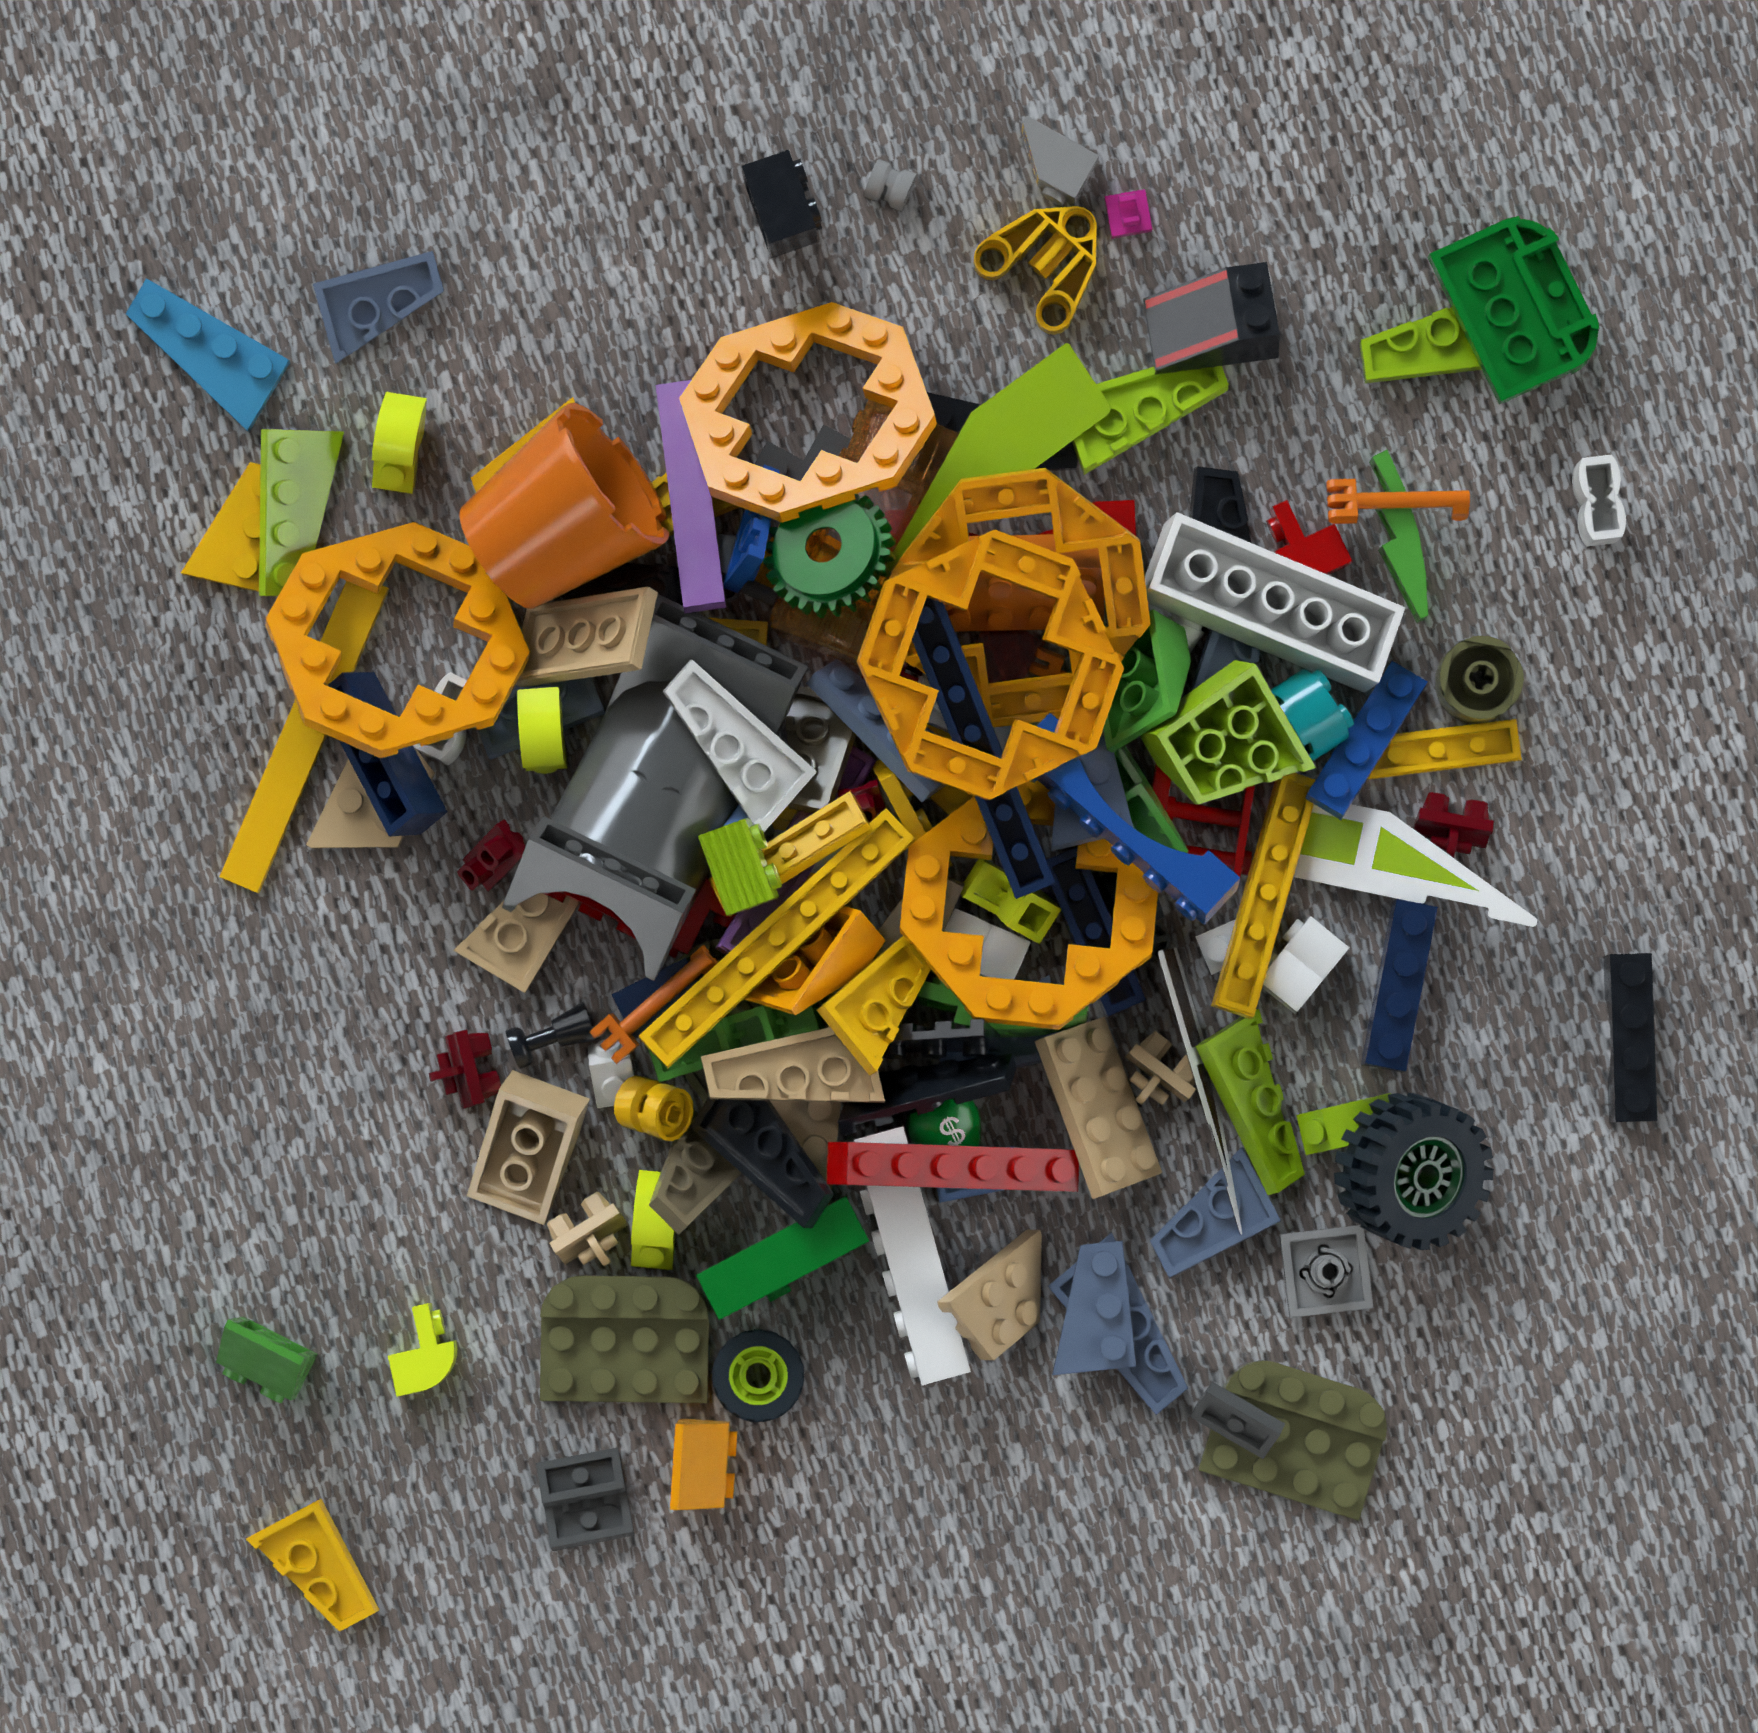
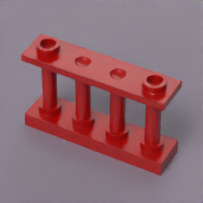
[1152,763,1255,879]

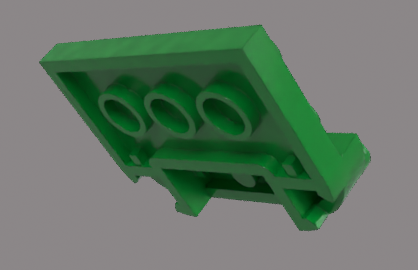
[1427,216,1600,405]

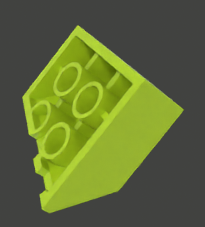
[1140,660,1316,805]

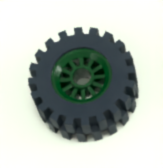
[1334,1092,1494,1250]

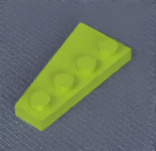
[1195,1009,1305,1195]

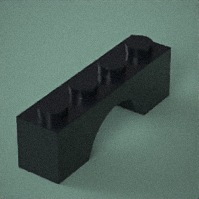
[1603,953,1658,1123]

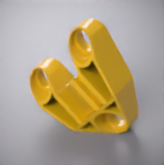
[973,206,1097,335]

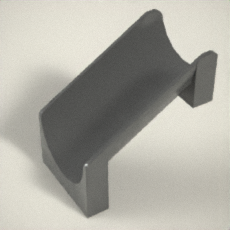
[502,594,808,981]

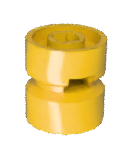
[614,1075,694,1141]

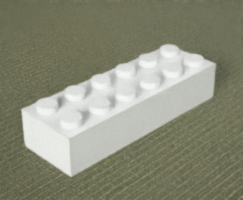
[1145,512,1405,693]
[854,1126,971,1385]

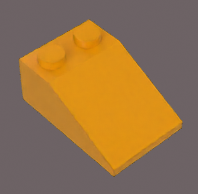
[745,906,886,1015]
[670,1419,738,1510]

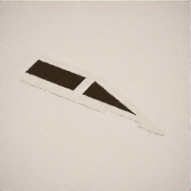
[1158,948,1242,1235]

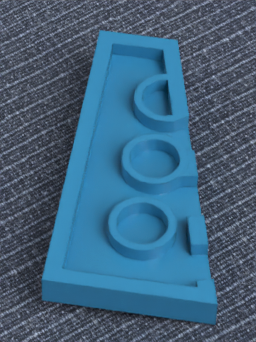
[126,278,290,432]

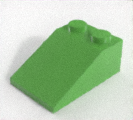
[1103,609,1191,753]
[216,1316,318,1403]

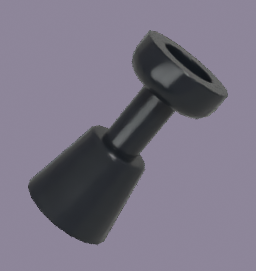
[505,1002,598,1069]

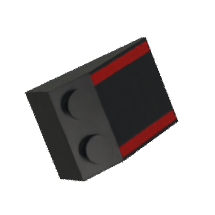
[1143,262,1280,375]

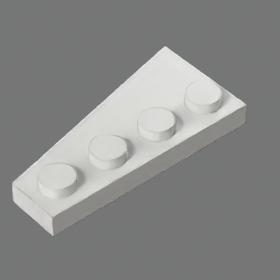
[663,660,817,832]

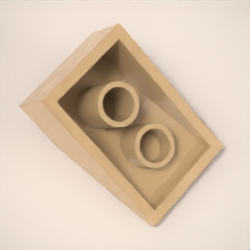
[467,1070,590,1225]

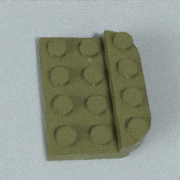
[540,1275,709,1403]
[1198,1360,1387,1521]

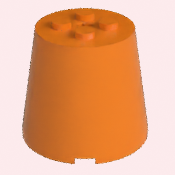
[459,403,669,609]

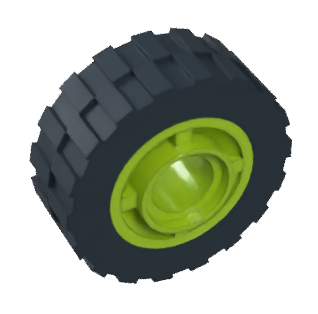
[712,1329,804,1422]

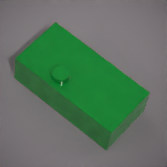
[696,1196,870,1320]

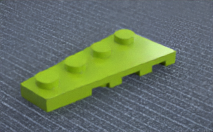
[1359,307,1482,384]
[1072,366,1229,475]
[259,429,344,596]

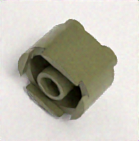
[1435,636,1524,724]

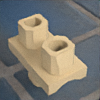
[1125,1031,1196,1105]
[547,1192,629,1267]

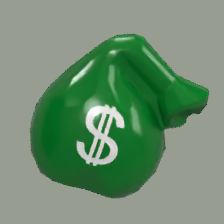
[906,1099,981,1146]

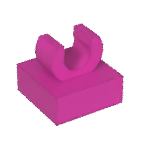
[1104,189,1152,239]

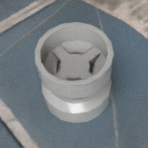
[863,158,917,212]

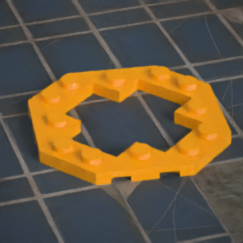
[679,302,937,523]
[889,468,1151,728]
[265,522,530,758]
[856,529,1124,800]
[900,780,1158,1030]

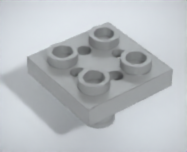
[1279,1225,1374,1318]

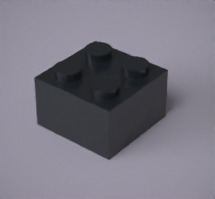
[742,150,822,258]

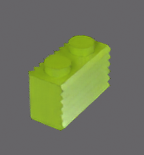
[698,818,782,916]

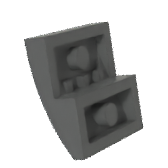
[536,1447,635,1551]

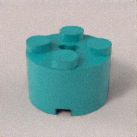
[1271,669,1354,762]

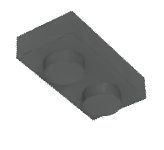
[1190,1382,1285,1459]

